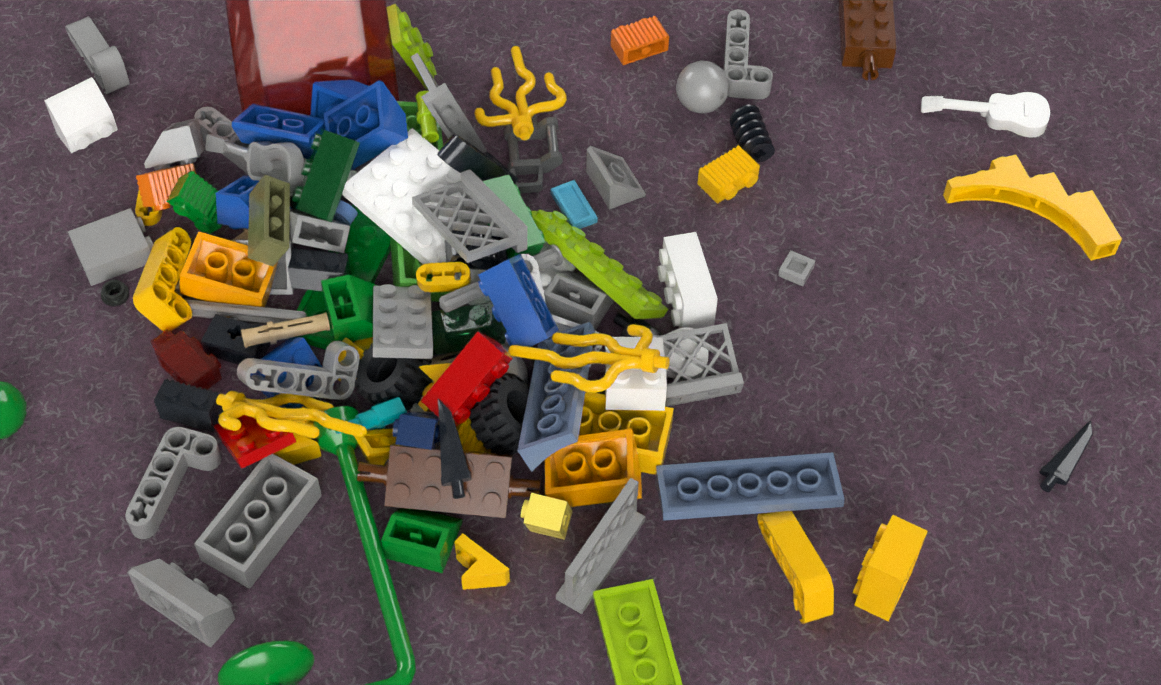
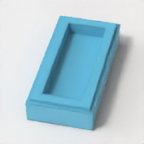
[550,180,598,229]

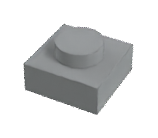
[778,250,815,286]

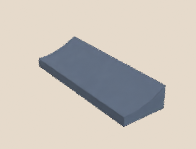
[517,322,595,472]
[655,452,845,521]

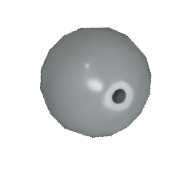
[676,60,729,114]

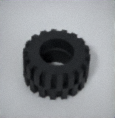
[355,343,432,411]
[469,375,530,455]

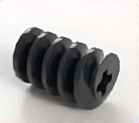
[729,104,775,163]

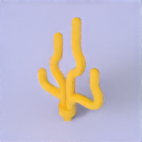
[474,46,567,141]
[508,324,670,393]
[216,391,367,438]

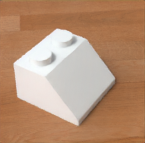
[44,77,118,153]

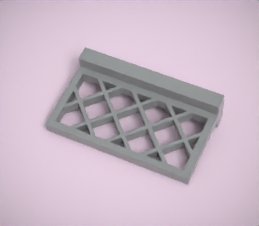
[411,53,487,152]
[412,170,527,263]
[656,323,744,407]
[556,478,645,614]

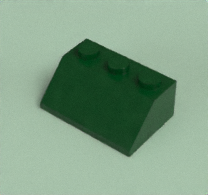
[291,129,360,223]

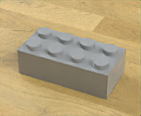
[194,454,322,589]

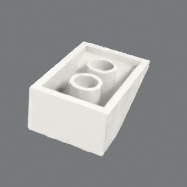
[605,337,667,411]

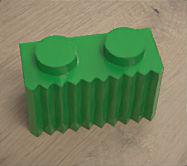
[166,171,222,234]

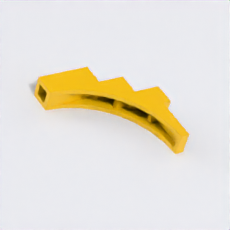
[943,155,1122,261]

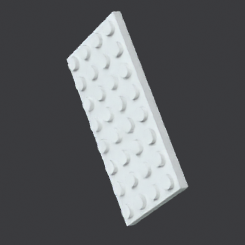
[342,128,576,333]

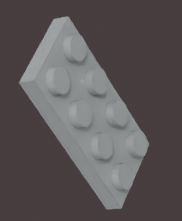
[373,284,433,359]

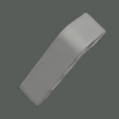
[724,9,773,99]
[65,16,130,94]
[194,107,250,174]
[237,341,360,400]
[125,427,222,539]

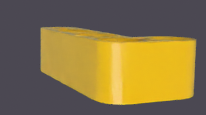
[133,227,192,332]
[757,511,834,624]

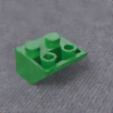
[321,275,378,342]
[381,508,463,573]

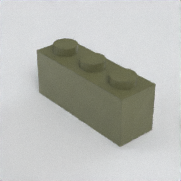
[248,175,290,266]

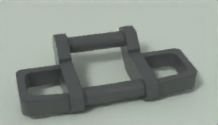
[504,105,563,193]

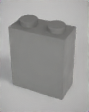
[68,208,153,286]
[289,209,350,253]

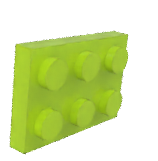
[386,4,437,89]

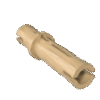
[241,312,330,348]

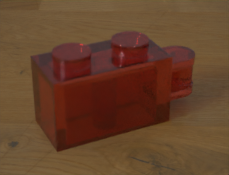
[150,329,222,390]

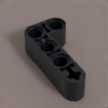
[437,133,519,184]

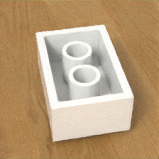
[658,232,718,329]

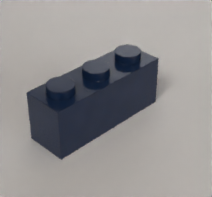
[393,411,440,450]

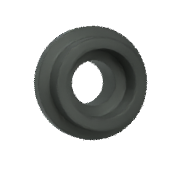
[101,280,129,306]

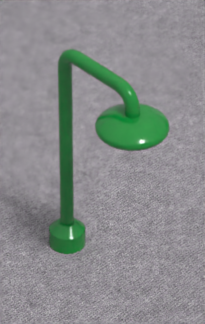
[217,406,416,685]

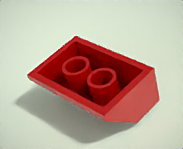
[421,332,513,426]

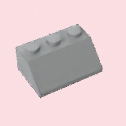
[128,558,235,647]

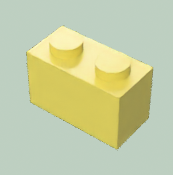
[521,493,572,540]

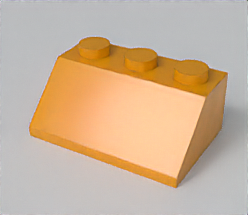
[180,231,278,307]
[545,429,642,507]

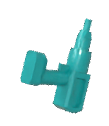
[335,397,407,434]

